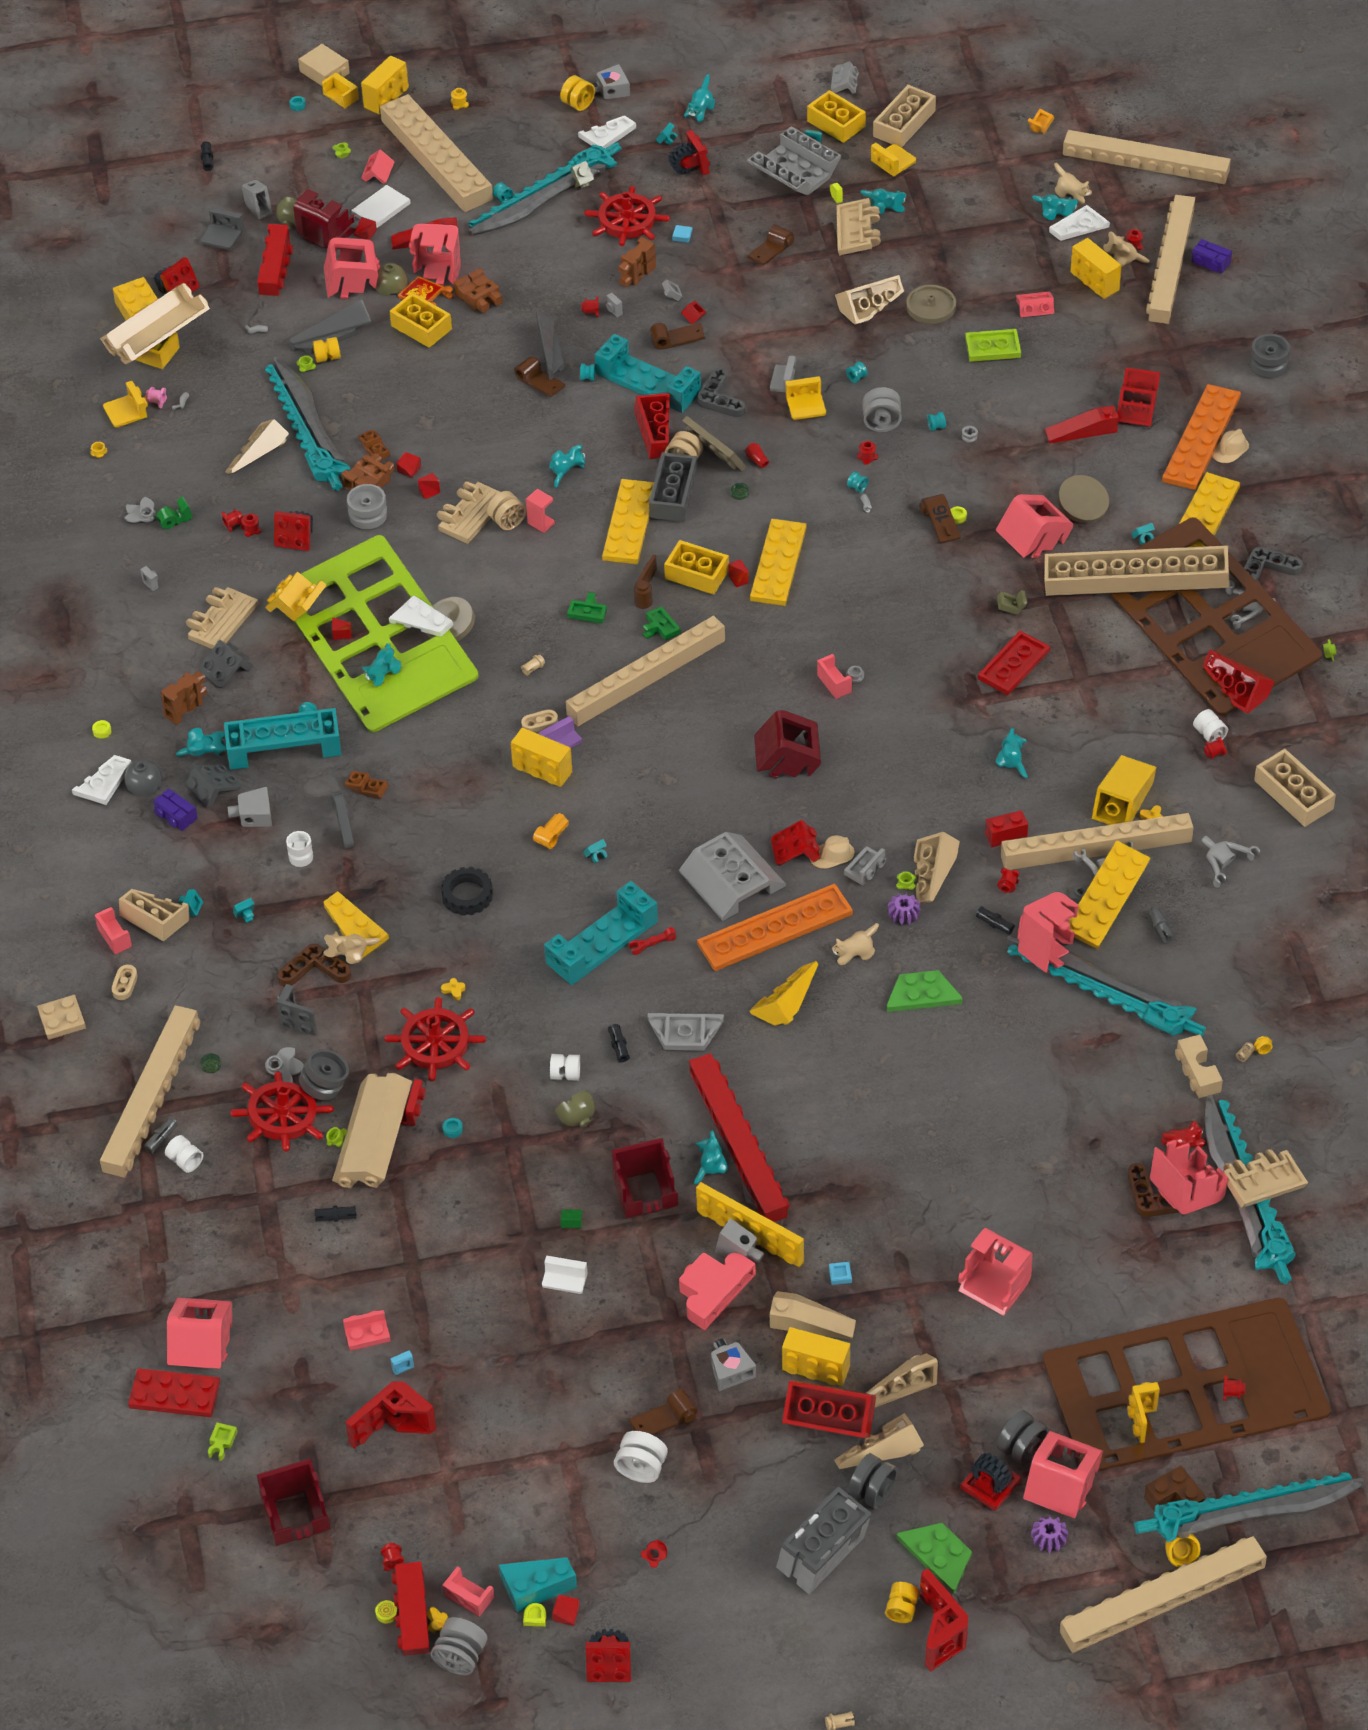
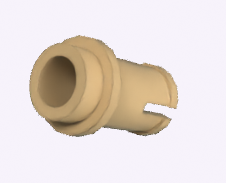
[521,655,545,676]
[825,1711,855,1730]

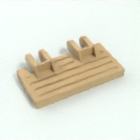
[837,198,881,256]
[437,482,500,544]
[186,587,259,649]
[1223,1149,1308,1208]

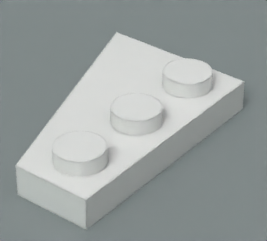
[578,116,636,149]
[1049,205,1110,241]
[389,596,453,637]
[72,755,132,805]

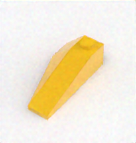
[750,961,818,1026]

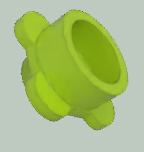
[332,142,351,158]
[296,356,316,372]
[1323,639,1337,661]
[896,872,916,890]
[326,1127,347,1147]

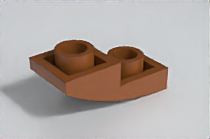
[358,430,390,459]
[344,771,389,799]

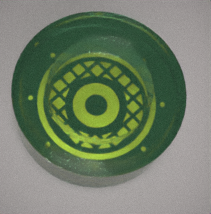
[731,483,749,500]
[201,1053,221,1073]

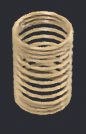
[1236,1042,1255,1062]

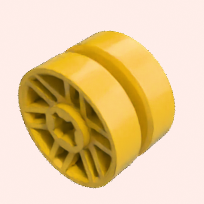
[560,75,595,111]

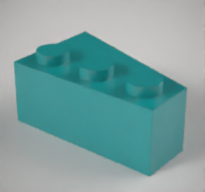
[499,1557,577,1612]

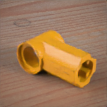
[533,813,569,849]

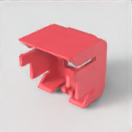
[409,223,461,286]
[324,238,380,299]
[996,494,1073,558]
[1017,892,1078,973]
[1150,1140,1228,1214]
[958,1228,1033,1316]
[167,1297,232,1369]
[1023,1431,1103,1519]

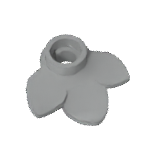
[125,497,156,523]
[265,1047,305,1083]

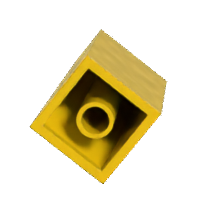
[1091,755,1157,825]

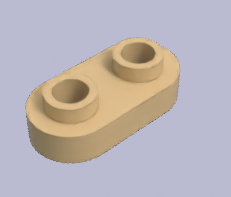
[521,710,558,733]
[112,965,138,1000]

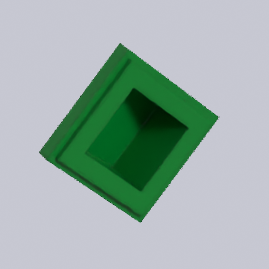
[560,1209,582,1228]

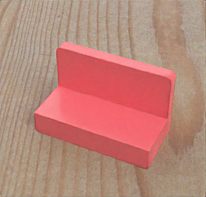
[361,149,394,184]

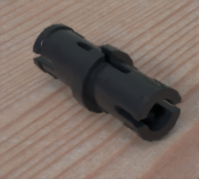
[200,141,214,171]
[976,906,1015,935]
[608,1024,630,1063]
[315,1205,357,1222]

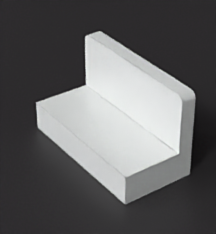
[542,1256,588,1294]

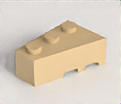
[119,889,189,942]

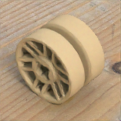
[665,431,703,459]
[487,491,527,530]

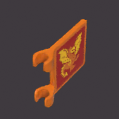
[397,276,454,305]

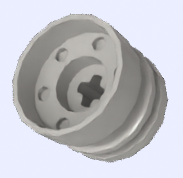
[430,1617,488,1675]

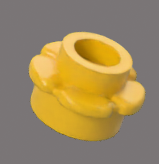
[90,442,108,458]
[1254,1036,1273,1055]

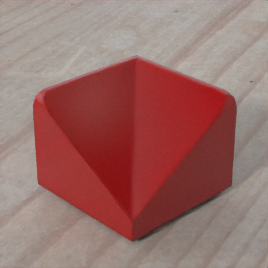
[354,217,377,240]
[681,301,706,324]
[396,452,421,477]
[417,473,440,499]
[728,559,749,587]
[332,618,352,639]
[552,1594,580,1626]

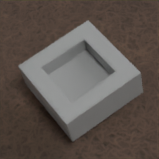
[662,279,683,301]
[606,293,623,317]
[140,566,159,591]

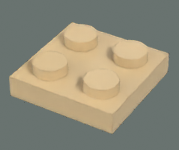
[37,995,86,1040]

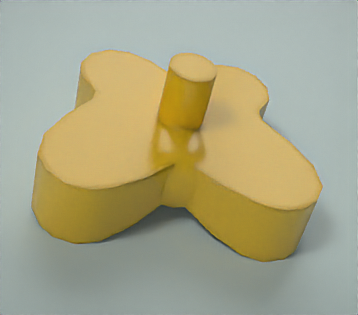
[1140,805,1163,820]
[441,978,465,1001]
[427,1607,448,1633]

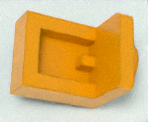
[1028,109,1054,134]

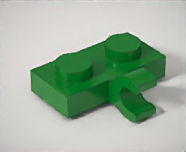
[567,592,607,624]
[643,606,681,640]

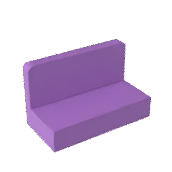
[538,716,582,748]

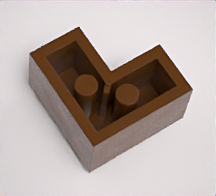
[1144,1465,1206,1510]

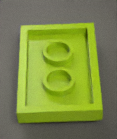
[965,329,1021,362]

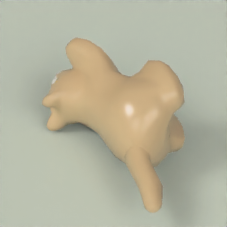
[1054,163,1092,204]
[1103,231,1150,267]
[832,923,879,965]
[324,931,380,964]

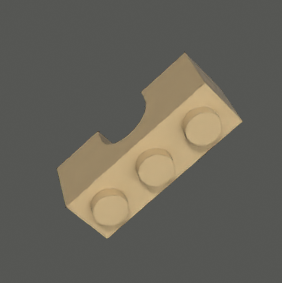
[1175,1035,1223,1098]

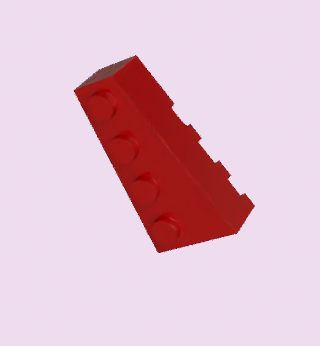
[257,224,293,296]
[634,393,670,459]
[392,1561,430,1656]

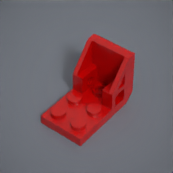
[345,1381,436,1449]
[919,1568,969,1672]

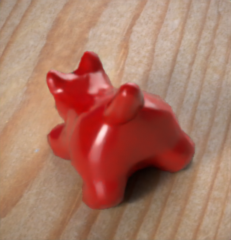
[1161,1121,1206,1148]

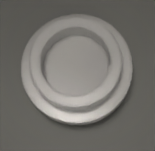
[846,666,864,683]

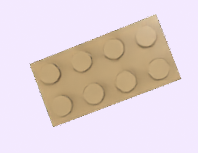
[873,85,936,148]
[1254,749,1336,827]

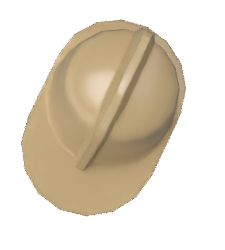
[1213,429,1249,463]
[810,835,855,869]

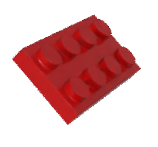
[978,630,1050,696]
[128,1368,220,1417]

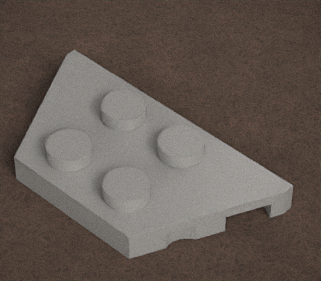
[648,1013,724,1051]

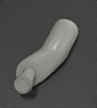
[245,325,268,334]
[172,392,189,410]
[861,494,872,512]

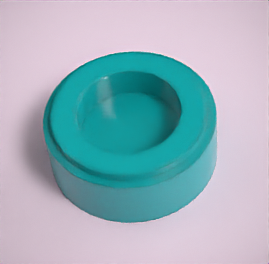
[289,96,306,111]
[442,1118,463,1138]

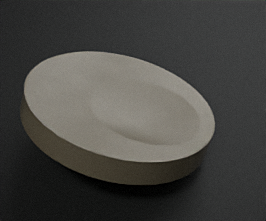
[906,285,956,324]
[1057,475,1109,524]
[426,597,475,641]

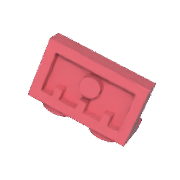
[1016,292,1054,317]
[343,1310,391,1351]

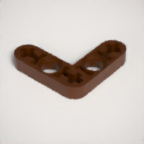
[278,944,351,987]
[1128,1163,1193,1217]

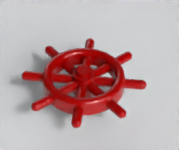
[584,186,670,247]
[384,997,486,1082]
[230,1071,334,1152]

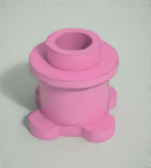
[145,387,167,408]

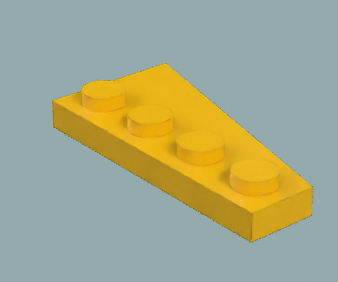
[323,891,389,958]

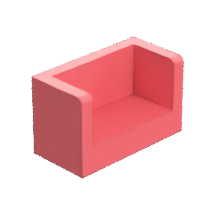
[526,489,555,533]
[817,654,852,699]
[95,907,132,954]
[442,1566,495,1617]

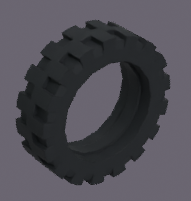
[441,867,493,916]

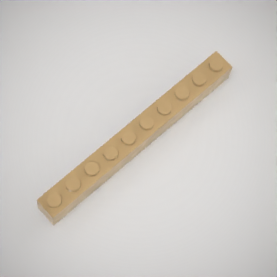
[1063,130,1231,184]
[1146,195,1195,324]
[566,616,725,727]
[1001,813,1193,870]
[100,1005,200,1178]
[1060,1536,1267,1653]

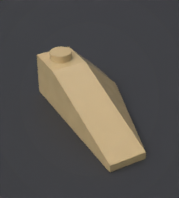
[835,275,904,324]
[225,419,289,474]
[914,832,960,905]
[770,1291,856,1340]
[866,1353,938,1407]
[834,1413,924,1469]

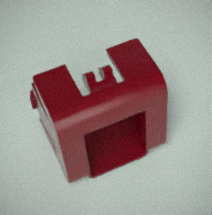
[293,189,356,248]
[754,710,821,779]
[611,1138,678,1219]
[257,1459,331,1546]

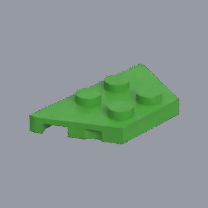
[887,970,962,1012]
[896,1523,972,1594]

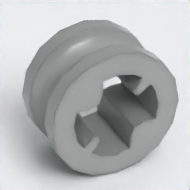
[962,426,978,442]

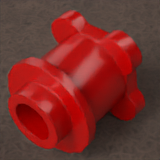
[1125,229,1143,251]
[581,296,599,317]
[857,441,878,465]
[221,509,243,532]
[241,513,262,537]
[1203,736,1227,760]
[997,868,1020,893]
[1223,1375,1245,1401]
[641,1540,668,1568]
[380,1543,404,1571]

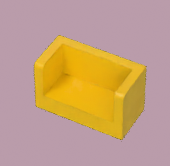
[322,73,359,109]

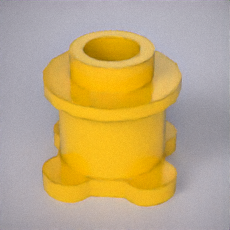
[451,88,469,110]

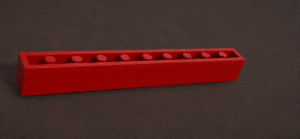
[689,1053,790,1222]

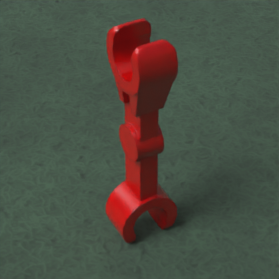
[629,927,676,955]

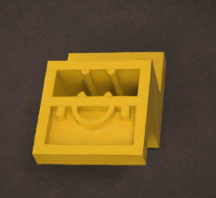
[265,572,326,621]

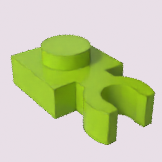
[208,1422,238,1461]

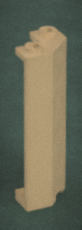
[100,283,210,364]
[332,1073,412,1188]

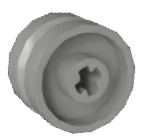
[862,387,902,432]
[347,484,388,529]

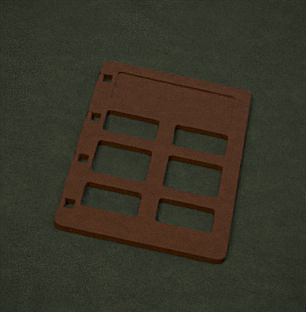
[1110,517,1322,715]
[1043,1297,1330,1472]

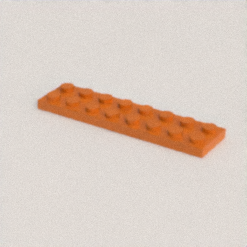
[1162,384,1241,490]
[697,883,853,971]

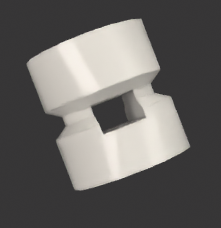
[1193,709,1228,743]
[286,831,313,867]
[550,1054,580,1081]
[165,1135,203,1173]

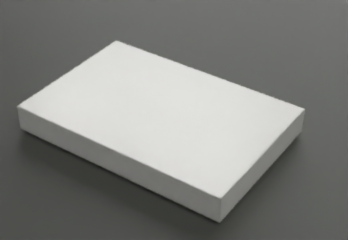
[351,185,411,228]

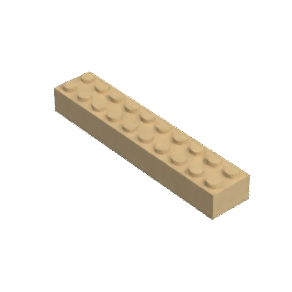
[380,94,493,212]
[1045,546,1229,596]

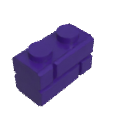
[1191,239,1232,274]
[153,788,198,831]

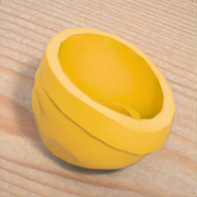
[1165,1534,1201,1567]

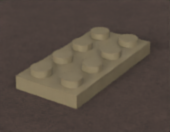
[682,416,747,471]

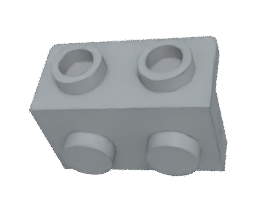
[831,61,859,94]
[844,846,886,885]

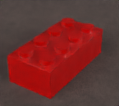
[782,1380,877,1438]

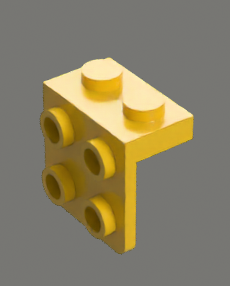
[871,143,916,177]
[785,376,826,420]
[103,381,148,428]
[1127,1382,1160,1443]

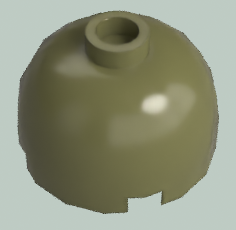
[276,197,297,229]
[375,263,408,296]
[554,1090,595,1128]

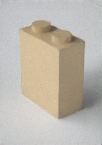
[298,44,350,86]

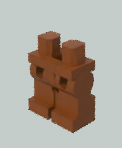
[618,237,656,287]
[454,268,503,313]
[341,453,394,490]
[160,671,207,725]

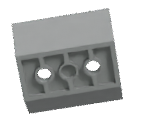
[747,126,841,195]
[679,832,786,921]

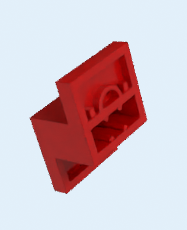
[1117,367,1161,426]

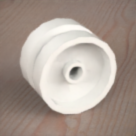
[614,1431,668,1483]

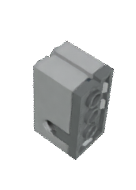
[776,1487,872,1595]

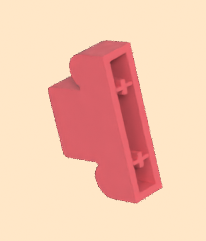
[679,1253,756,1330]

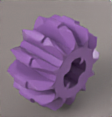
[888,892,921,926]
[1031,1515,1068,1554]

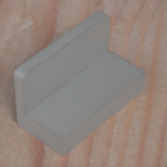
[770,356,796,393]

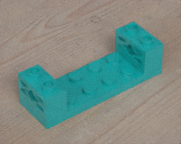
[595,334,701,413]
[224,708,342,770]
[544,881,658,986]

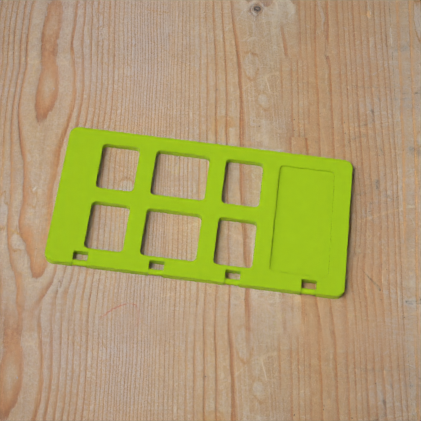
[276,535,479,733]

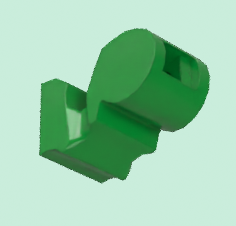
[156,496,193,529]

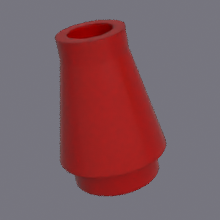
[745,442,769,468]

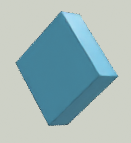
[672,225,693,243]
[829,1262,852,1285]
[390,1350,414,1375]

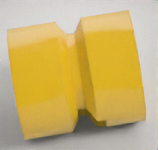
[312,337,341,363]
[885,1582,919,1623]

